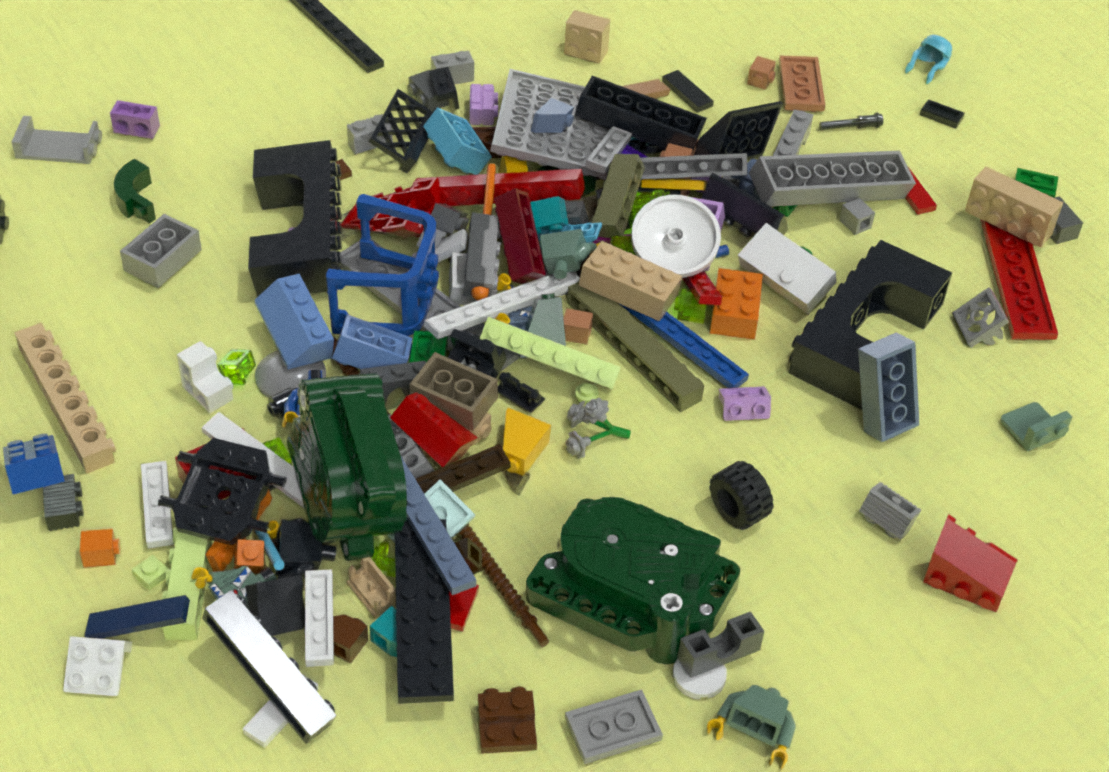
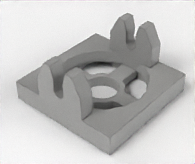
[952,287,1009,347]

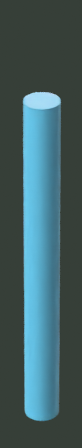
[254,530,285,570]

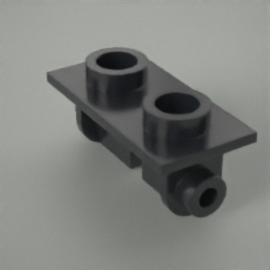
[498,372,546,413]

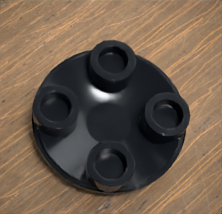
[629,140,665,154]

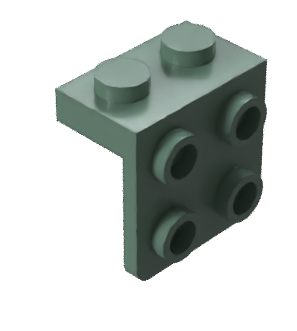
[1000,402,1072,451]

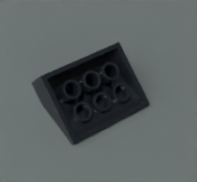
[693,101,783,160]

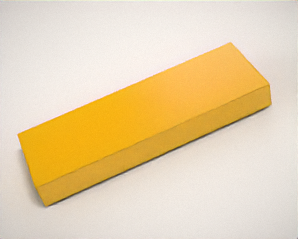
[641,178,708,190]

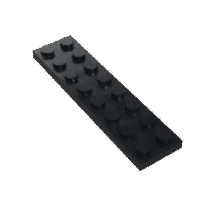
[395,519,454,704]

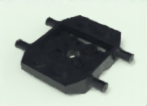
[158,438,287,545]

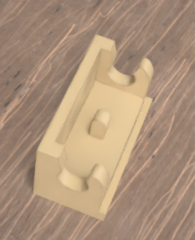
[347,557,396,619]

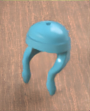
[905,34,952,84]

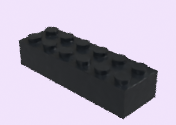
[575,75,707,155]

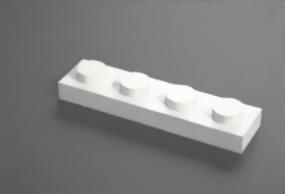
[141,461,174,549]
[305,569,334,667]

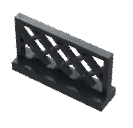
[368,89,436,173]

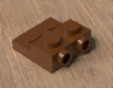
[478,686,537,754]

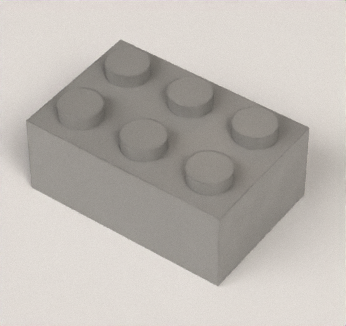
[120,214,202,288]

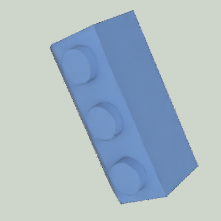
[332,314,412,369]

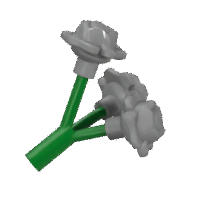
[565,398,631,459]

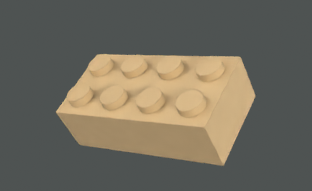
[965,167,1063,248]
[579,241,683,321]

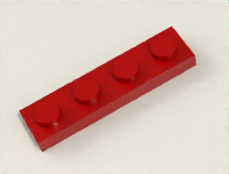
[682,270,722,305]

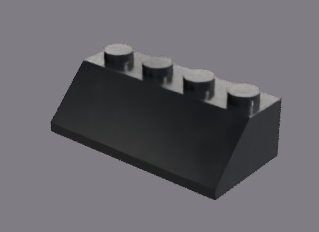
[701,172,788,238]

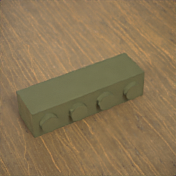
[591,154,645,238]

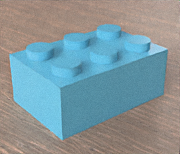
[423,107,492,175]

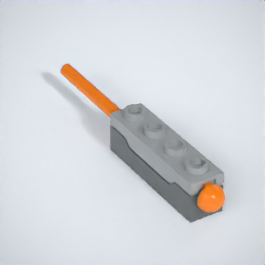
[463,164,501,301]

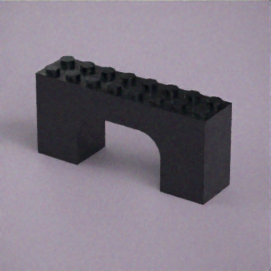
[248,140,342,297]
[788,240,952,410]

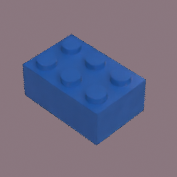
[3,434,65,495]

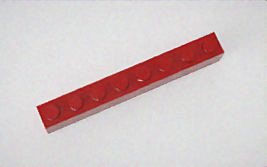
[411,169,585,206]

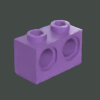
[110,100,160,139]

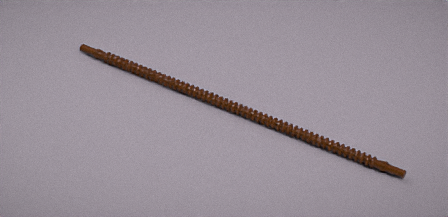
[333,337,549,647]

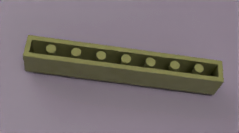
[567,282,704,413]

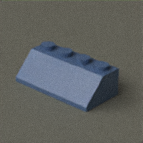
[255,274,334,369]

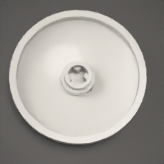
[631,195,721,278]

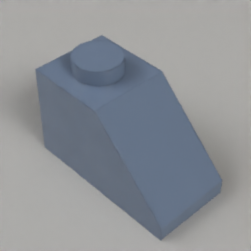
[531,98,574,133]

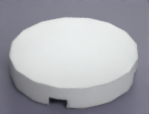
[673,658,727,699]

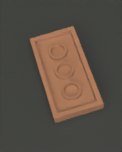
[779,55,825,112]

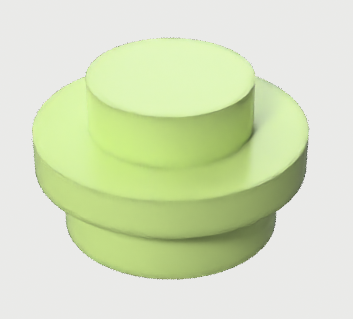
[575,383,599,405]

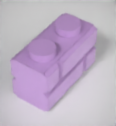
[470,84,498,125]

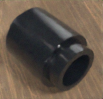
[267,387,297,419]

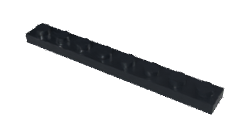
[289,0,384,73]

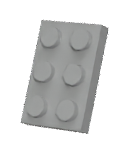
[565,689,663,764]

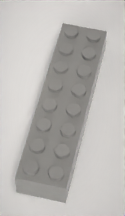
[749,151,916,206]

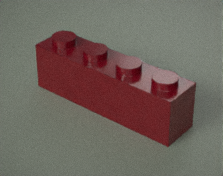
[494,188,546,284]

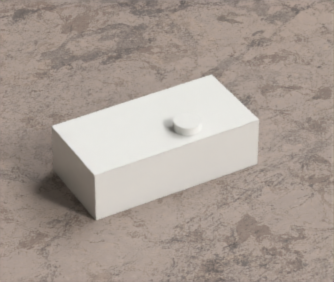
[738,223,837,315]

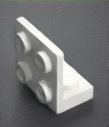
[63,636,132,696]

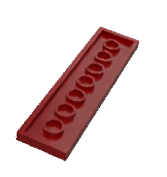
[980,219,1059,340]

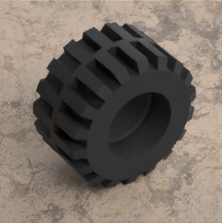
[709,461,774,530]

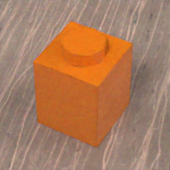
[80,529,121,567]
[234,540,264,574]

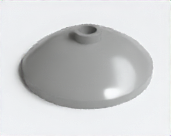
[255,350,326,398]

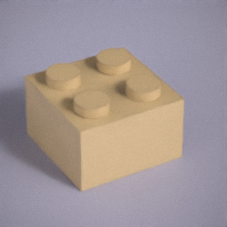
[564,10,610,64]

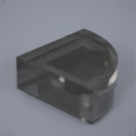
[505,470,530,496]

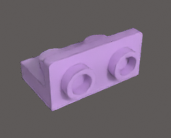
[719,386,771,421]

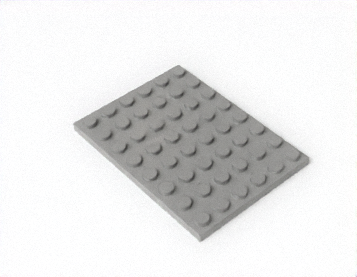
[490,69,610,180]

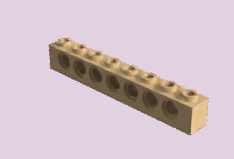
[14,323,116,474]

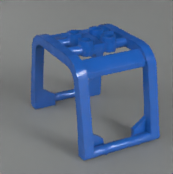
[326,194,439,336]

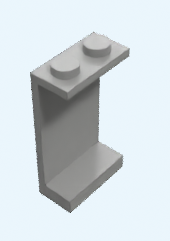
[11,116,102,164]

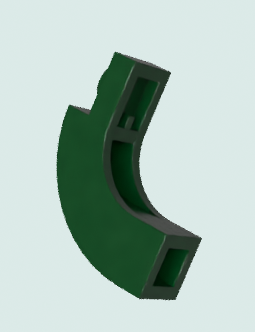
[114,158,156,224]

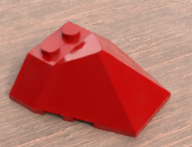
[341,177,440,238]

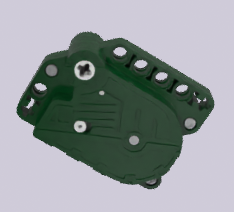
[287,373,407,561]
[526,497,740,664]

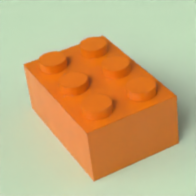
[710,268,763,340]

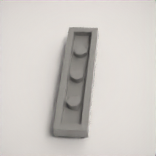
[585,126,632,175]

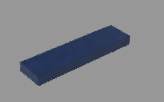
[84,595,190,639]

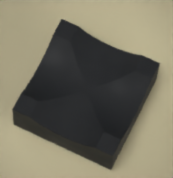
[245,575,305,636]

